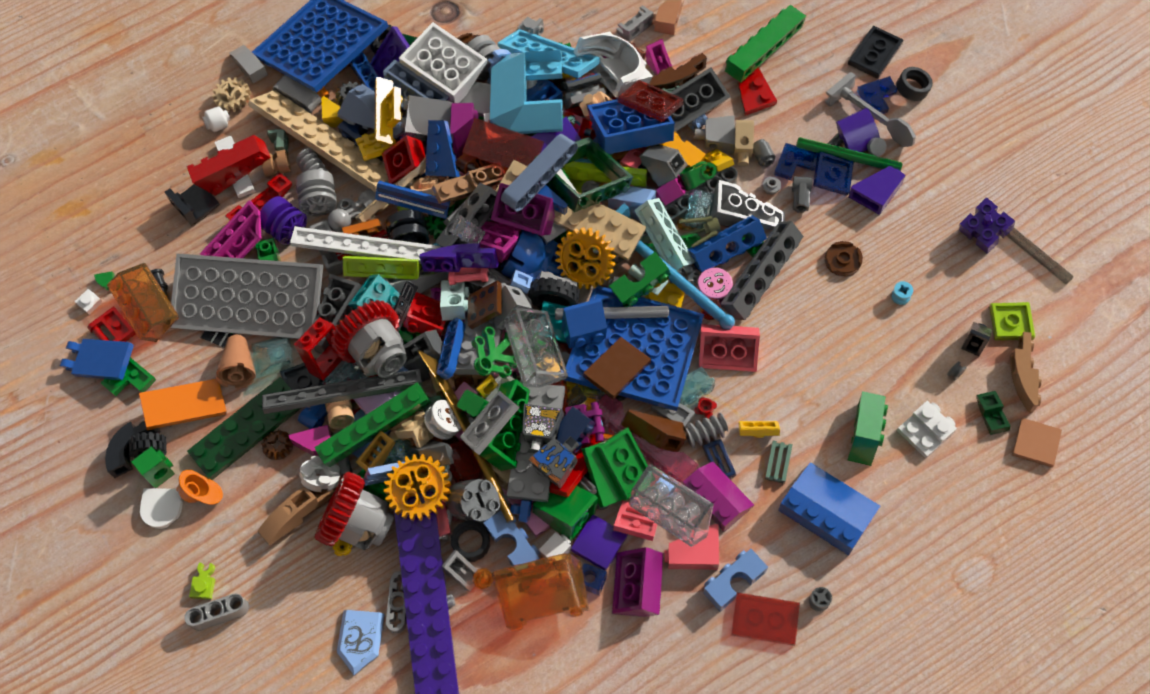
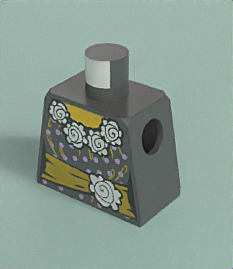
[523,404,565,453]

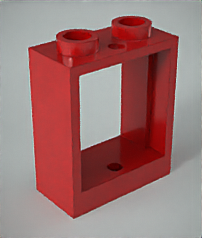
[294,317,342,381]

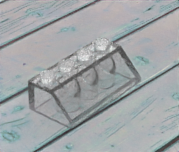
[504,307,568,388]
[629,464,714,547]

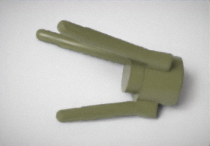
[679,216,721,248]

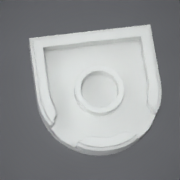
[140,488,183,529]

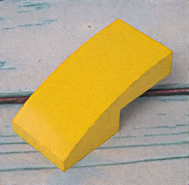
[476,375,498,399]

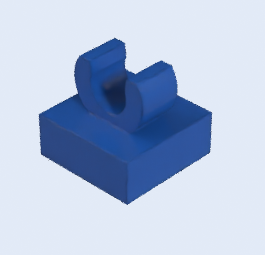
[510,500,533,522]

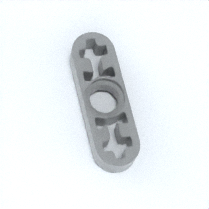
[386,571,407,633]

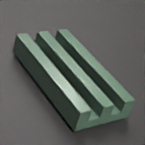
[765,440,793,484]

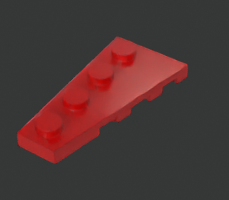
[732,53,777,116]

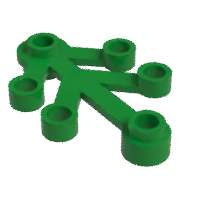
[471,326,522,379]

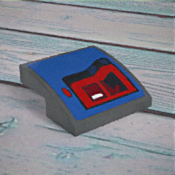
[560,72,602,93]

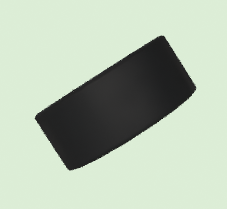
[896,67,933,101]
[451,521,490,562]

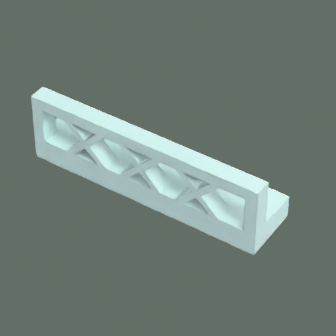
[634,198,695,271]

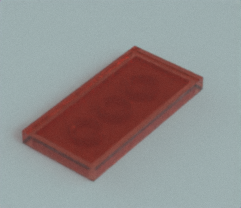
[462,118,545,169]

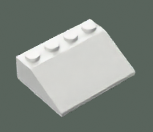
[399,22,488,103]

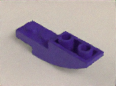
[419,243,499,272]

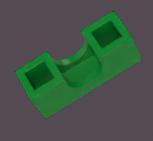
[609,252,671,307]

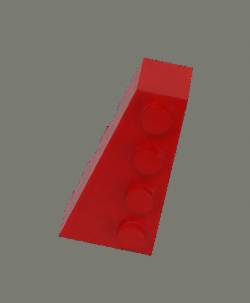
[187,135,271,196]

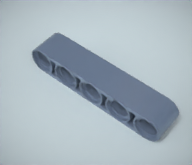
[501,134,578,212]

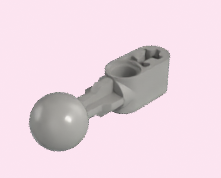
[328,189,390,232]

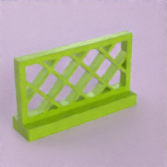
[343,255,422,280]

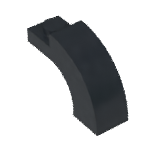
[105,421,161,478]

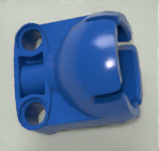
[500,229,563,282]

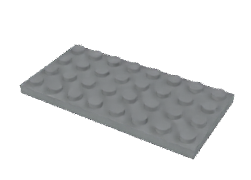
[169,254,323,339]

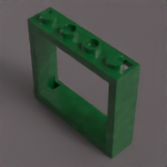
[534,137,633,212]

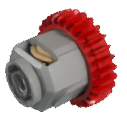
[331,300,407,378]
[314,472,394,550]

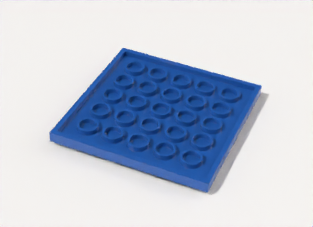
[252,0,389,93]
[562,286,704,411]

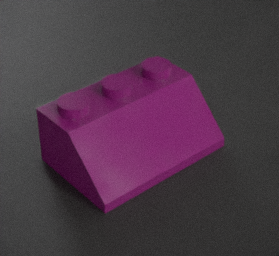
[450,103,480,160]
[491,183,555,236]
[683,462,754,532]
[612,547,663,617]

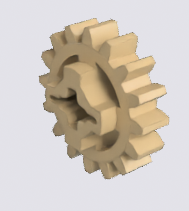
[212,77,251,112]

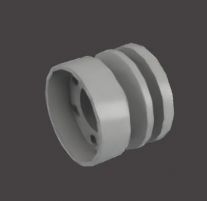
[295,169,337,216]

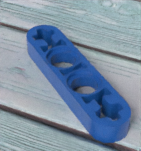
[437,318,466,380]

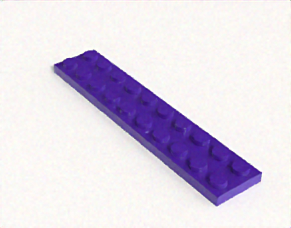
[394,491,460,694]

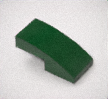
[976,391,1011,435]

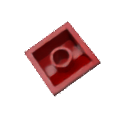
[382,135,426,184]

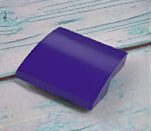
[836,108,880,152]
[570,514,628,571]

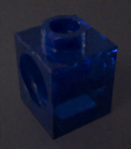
[574,563,607,596]

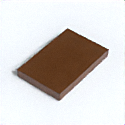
[583,337,651,399]

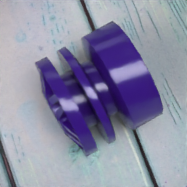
[260,196,307,245]

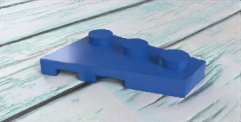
[425,120,460,177]

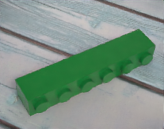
[725,5,806,83]
[314,382,431,467]

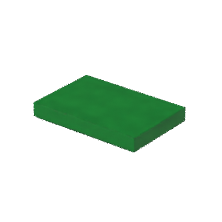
[595,428,656,501]
[581,441,636,508]

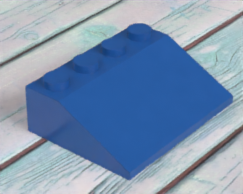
[587,92,675,154]
[778,462,880,556]

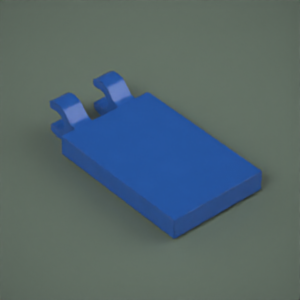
[59,339,134,380]

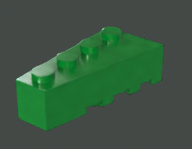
[480,379,530,471]

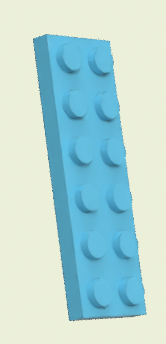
[497,29,600,78]

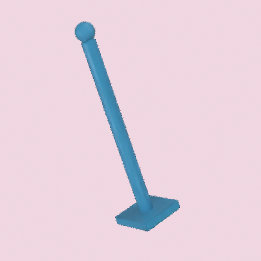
[616,203,735,330]

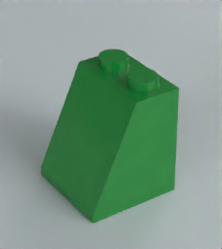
[532,482,598,541]

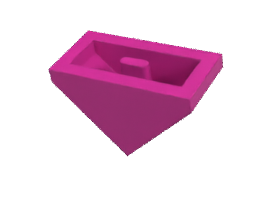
[646,39,672,75]

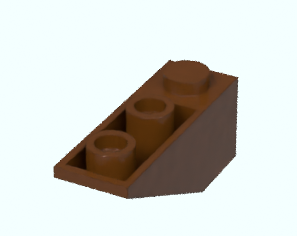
[621,409,686,453]

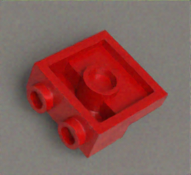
[403,292,446,337]

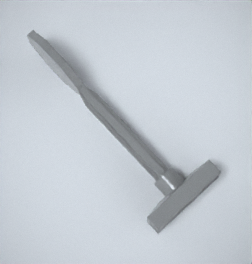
[825,72,916,147]

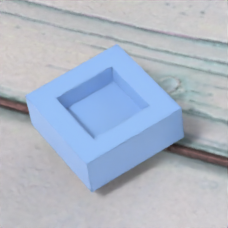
[510,270,533,294]

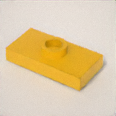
[705,149,734,172]
[738,421,780,438]

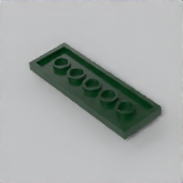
[187,377,301,480]

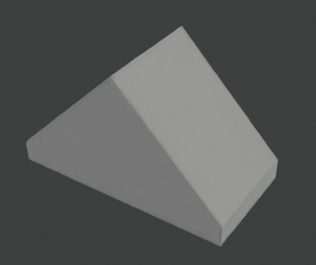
[442,550,483,591]

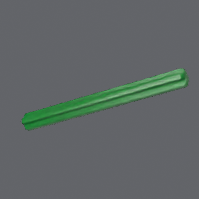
[796,137,902,171]

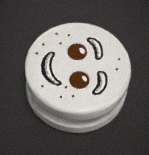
[424,400,462,440]

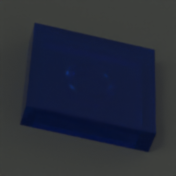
[813,152,854,196]

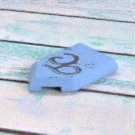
[337,610,385,675]

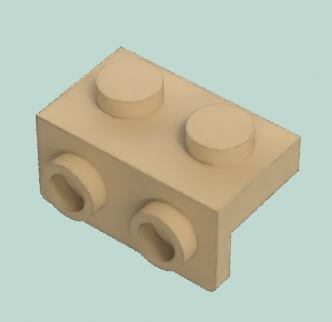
[395,411,434,448]

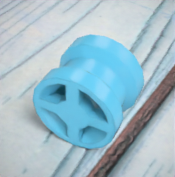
[891,281,913,305]

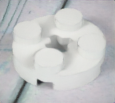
[299,456,340,492]

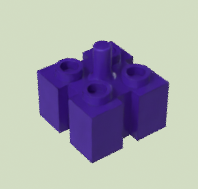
[959,197,1015,254]

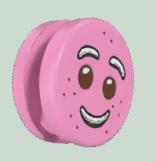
[697,268,733,305]

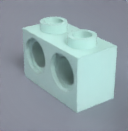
[440,280,469,321]

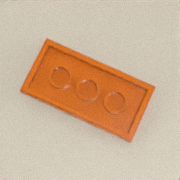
[139,379,227,430]

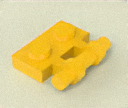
[355,133,396,161]

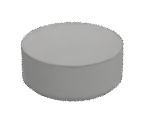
[867,137,886,156]

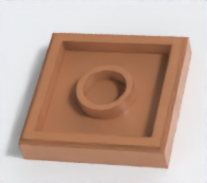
[1012,418,1062,468]

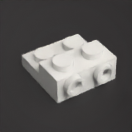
[897,401,957,459]

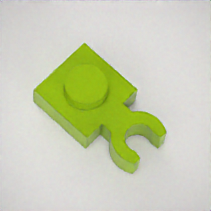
[189,563,215,600]

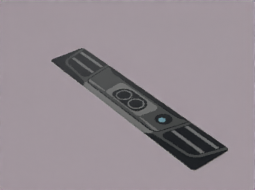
[394,281,418,332]

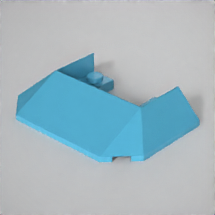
[490,50,563,135]

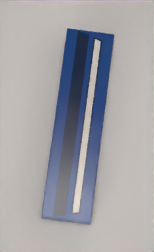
[375,181,450,219]

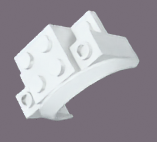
[573,32,653,99]

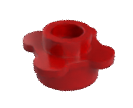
[694,397,717,419]

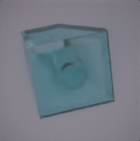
[251,337,295,378]

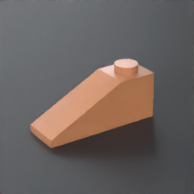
[652,0,684,35]

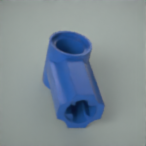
[298,404,328,429]

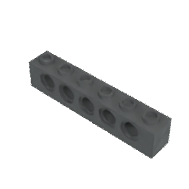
[720,221,804,320]

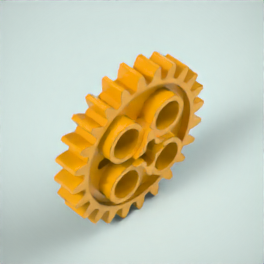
[555,227,616,289]
[384,454,451,521]

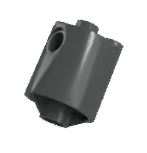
[446,479,500,521]

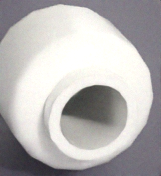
[202,107,230,132]

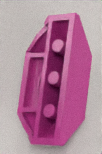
[200,200,261,258]
[469,221,521,263]

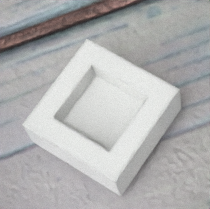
[74,289,103,315]

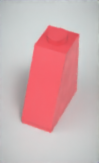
[664,524,719,570]

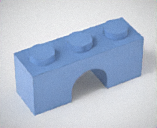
[484,511,540,576]
[703,549,768,612]

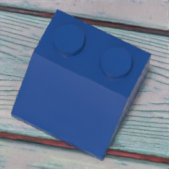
[561,298,607,349]

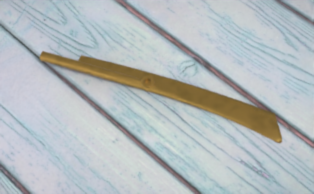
[418,351,514,523]

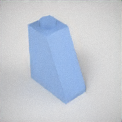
[607,186,656,222]

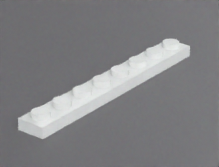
[290,227,441,264]

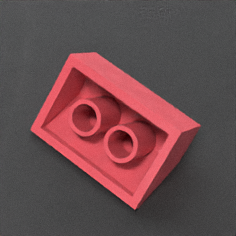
[699,324,760,372]

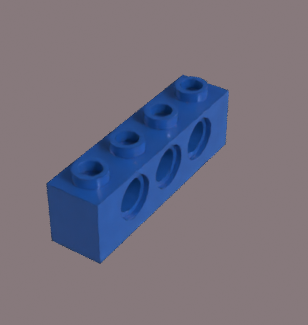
[688,215,767,273]

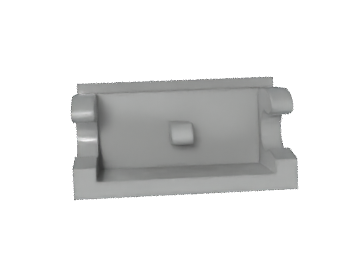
[616,5,654,42]

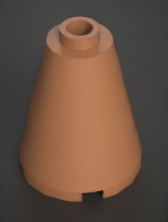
[216,334,256,389]

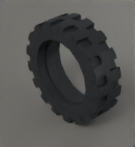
[528,277,580,308]

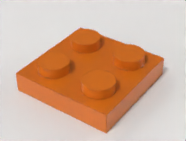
[342,218,383,235]

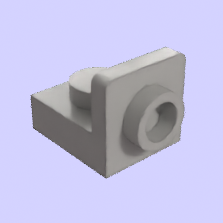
[517,17,544,36]

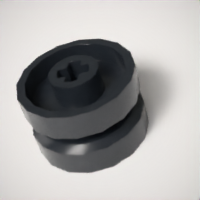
[385,210,430,244]

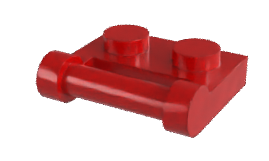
[87,306,137,342]

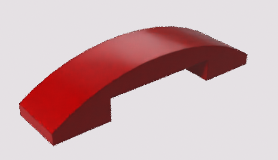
[225,173,293,221]

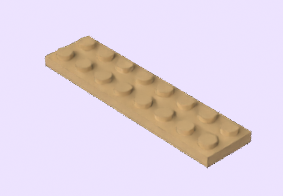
[495,160,646,261]

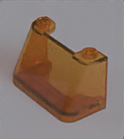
[492,554,589,631]

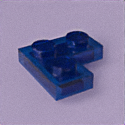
[857,76,897,114]
[774,143,820,180]

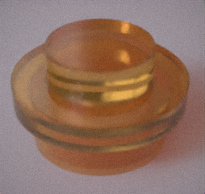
[473,568,493,589]

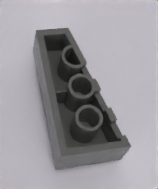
[312,274,362,354]

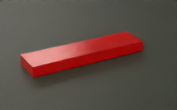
[549,435,607,498]

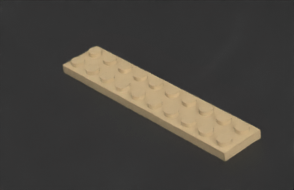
[249,90,389,192]

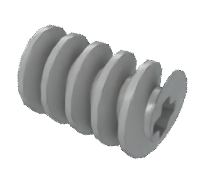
[296,148,328,172]
[684,413,728,448]

